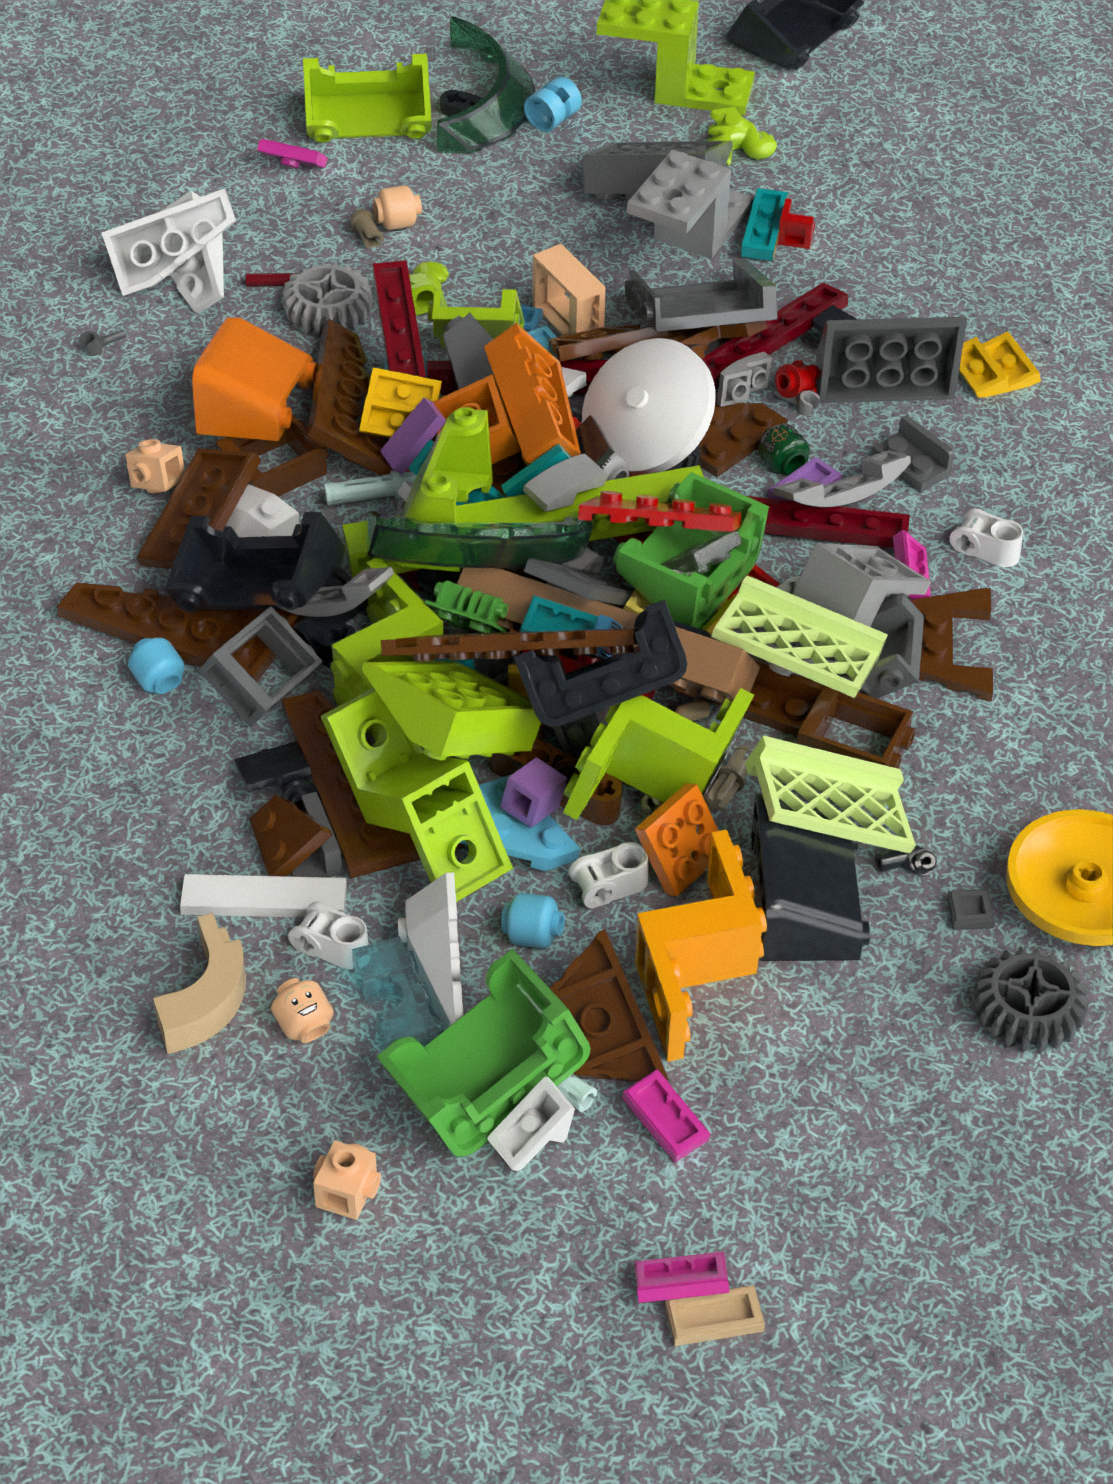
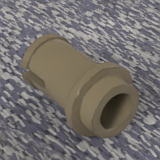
[350,209,384,249]

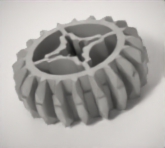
[282,262,373,337]

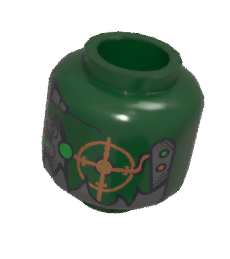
[758,423,810,475]

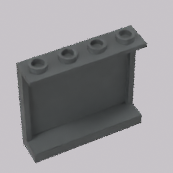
[624,258,777,332]

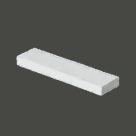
[180,874,347,918]

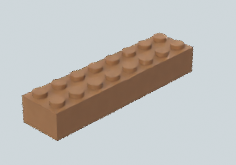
[457,558,760,708]

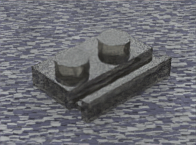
[660,530,742,577]

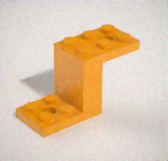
[634,830,767,1062]

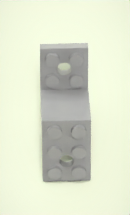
[627,150,754,259]
[733,543,932,676]

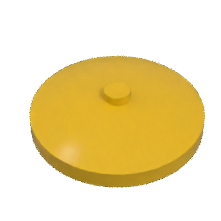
[1006,809,1113,946]

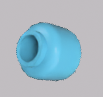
[128,638,185,694]
[501,893,565,949]

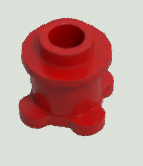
[775,360,820,398]

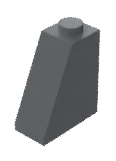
[443,312,495,390]

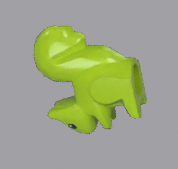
[707,107,777,165]
[409,261,449,315]

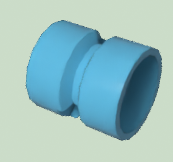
[524,76,582,132]

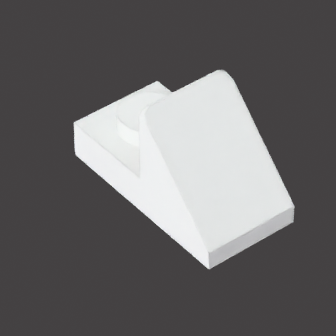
[487,1077,575,1171]

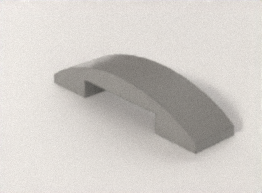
[773,450,911,507]
[282,567,394,617]

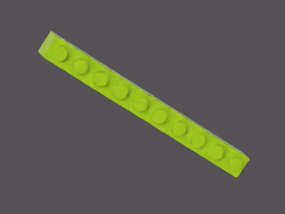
[342,465,704,579]

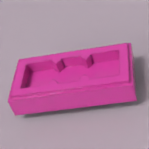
[257,139,328,169]
[893,530,931,600]
[622,1069,711,1163]
[634,1252,729,1303]

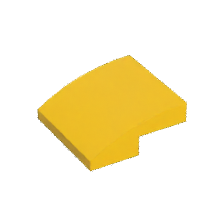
[959,331,1041,398]
[359,367,442,438]

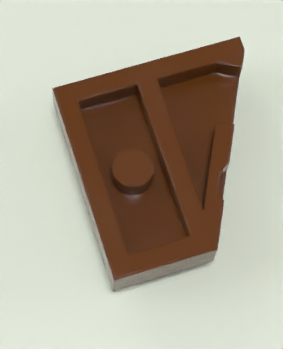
[249,794,333,877]

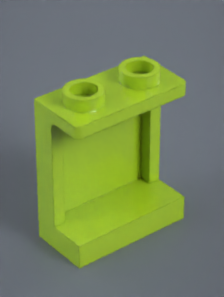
[427,289,525,349]

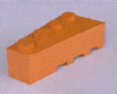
[484,323,581,466]

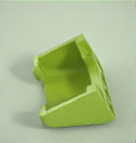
[303,53,432,143]
[390,407,493,572]

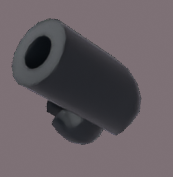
[875,845,937,875]

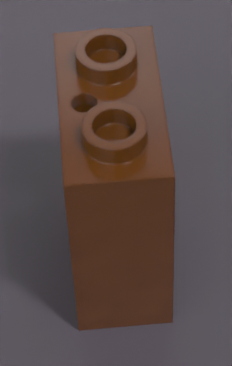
[215,415,329,497]
[797,686,916,769]

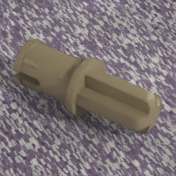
[705,746,753,811]

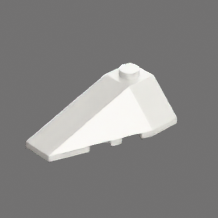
[102,189,236,296]
[161,191,224,313]
[222,484,299,537]
[398,872,463,1030]

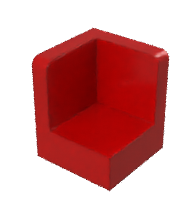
[778,198,815,249]

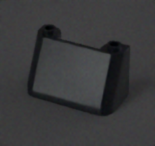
[726,0,864,70]
[165,512,346,612]
[514,599,688,727]
[751,793,870,961]

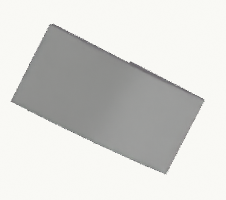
[717,352,772,407]
[523,454,608,511]

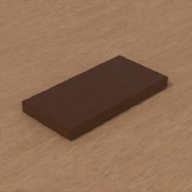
[136,448,261,569]

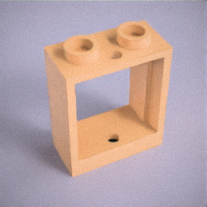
[532,244,606,336]

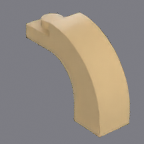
[153,913,246,1054]

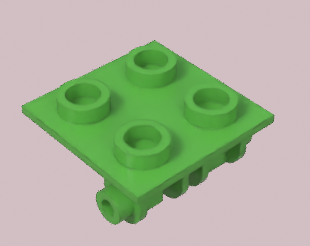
[425,580,509,633]

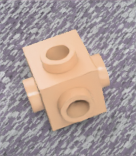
[125,439,185,493]
[313,1140,381,1220]

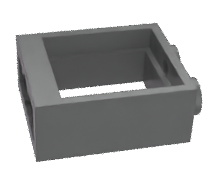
[199,606,323,727]

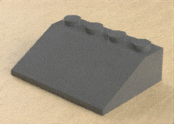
[582,140,733,199]
[815,317,967,403]

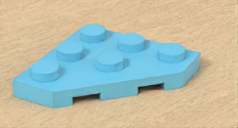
[460,774,581,871]

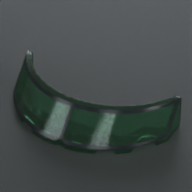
[437,16,536,154]
[367,511,595,568]

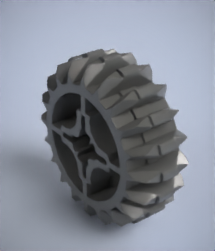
[973,946,1089,1053]

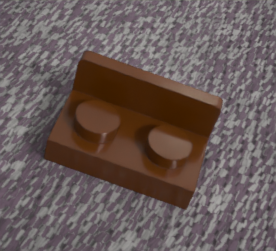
[743,662,824,737]

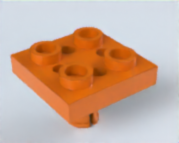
[635,783,719,896]

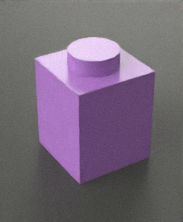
[500,757,568,828]

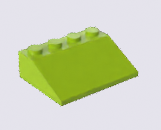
[362,661,541,760]

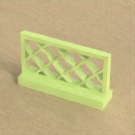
[711,576,888,698]
[745,736,916,854]

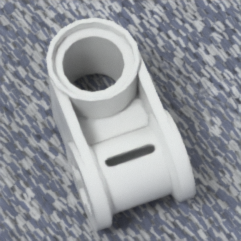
[949,508,1023,567]
[568,842,649,909]
[288,902,370,969]

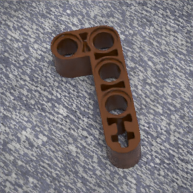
[488,722,622,825]

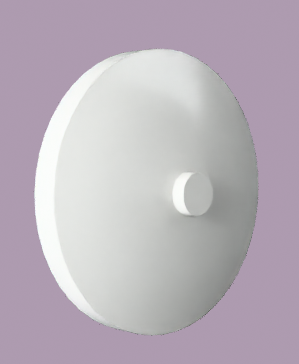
[582,338,715,476]

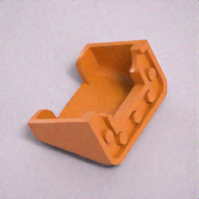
[192,317,317,441]

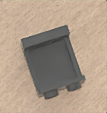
[841,593,924,699]

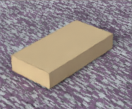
[665,1285,765,1346]

